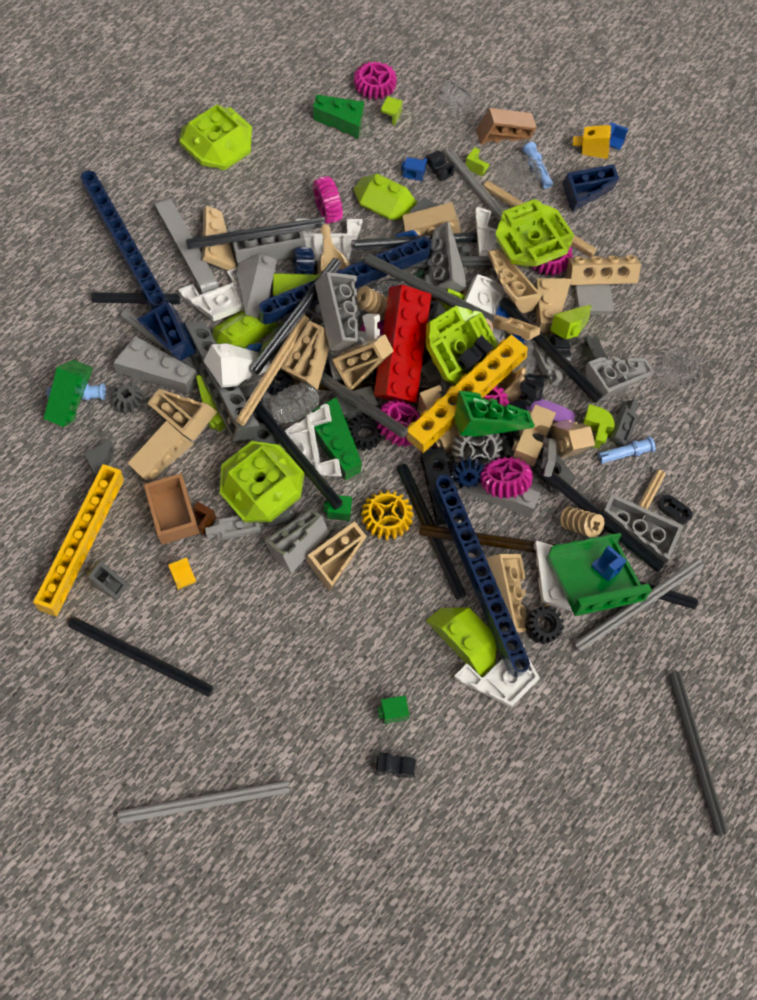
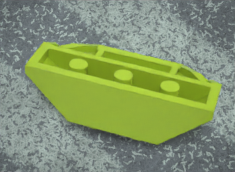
[353,173,418,219]
[212,310,279,349]
[426,607,497,678]

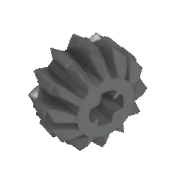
[111,382,144,414]

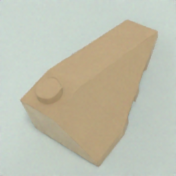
[487,249,542,313]
[483,554,527,633]

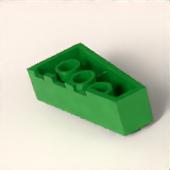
[305,397,362,481]

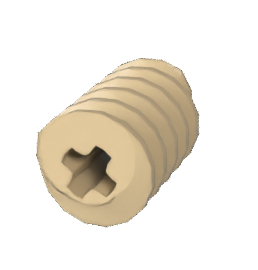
[356,286,388,320]
[560,506,604,538]

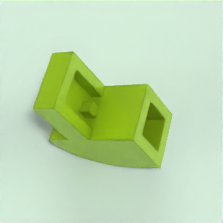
[583,404,614,449]

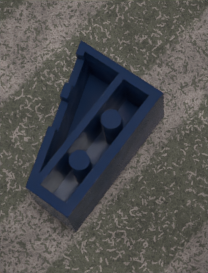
[562,164,619,212]
[137,301,196,361]

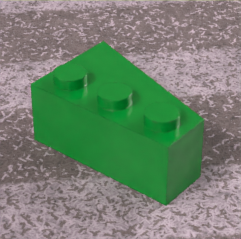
[313,94,364,140]
[43,359,93,427]

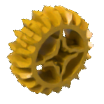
[361,489,413,541]

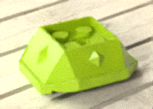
[179,104,252,170]
[495,199,574,268]
[425,306,499,385]
[219,441,305,523]

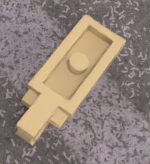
[492,315,540,340]

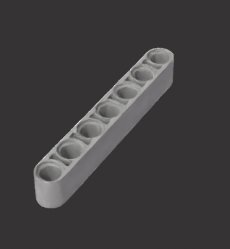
[153,197,219,294]

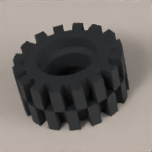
[349,415,382,451]
[525,606,564,644]

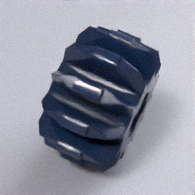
[292,247,315,274]
[452,456,484,490]

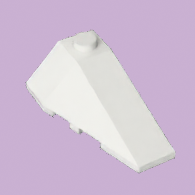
[204,344,271,388]

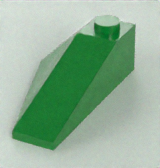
[455,391,535,437]

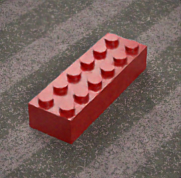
[374,284,431,404]

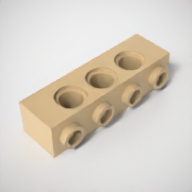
[566,255,641,285]

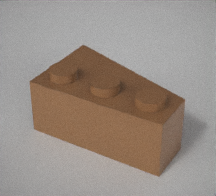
[476,108,537,145]

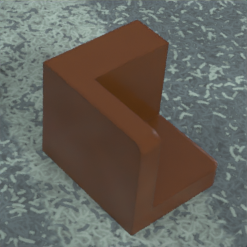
[193,501,216,536]

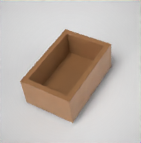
[144,473,200,545]

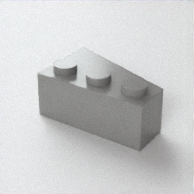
[264,509,329,573]

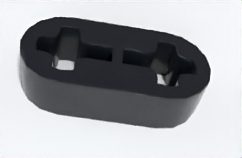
[658,495,693,524]

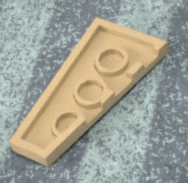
[202,205,236,271]

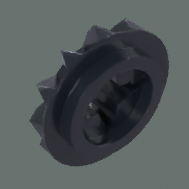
[267,370,293,396]

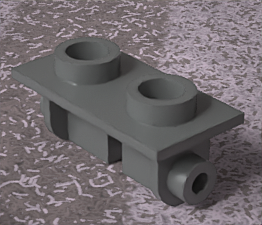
[581,335,608,362]

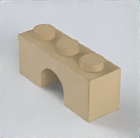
[512,404,556,467]

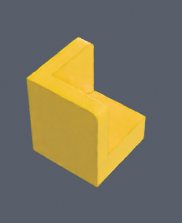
[168,558,196,589]

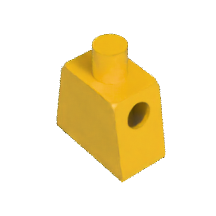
[573,125,611,159]

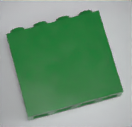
[546,533,652,616]

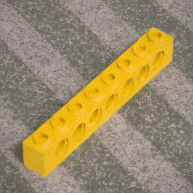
[407,335,528,453]
[33,464,124,617]

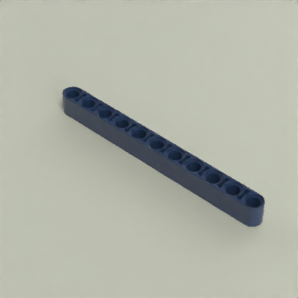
[81,170,166,311]
[259,237,431,324]
[433,475,530,677]

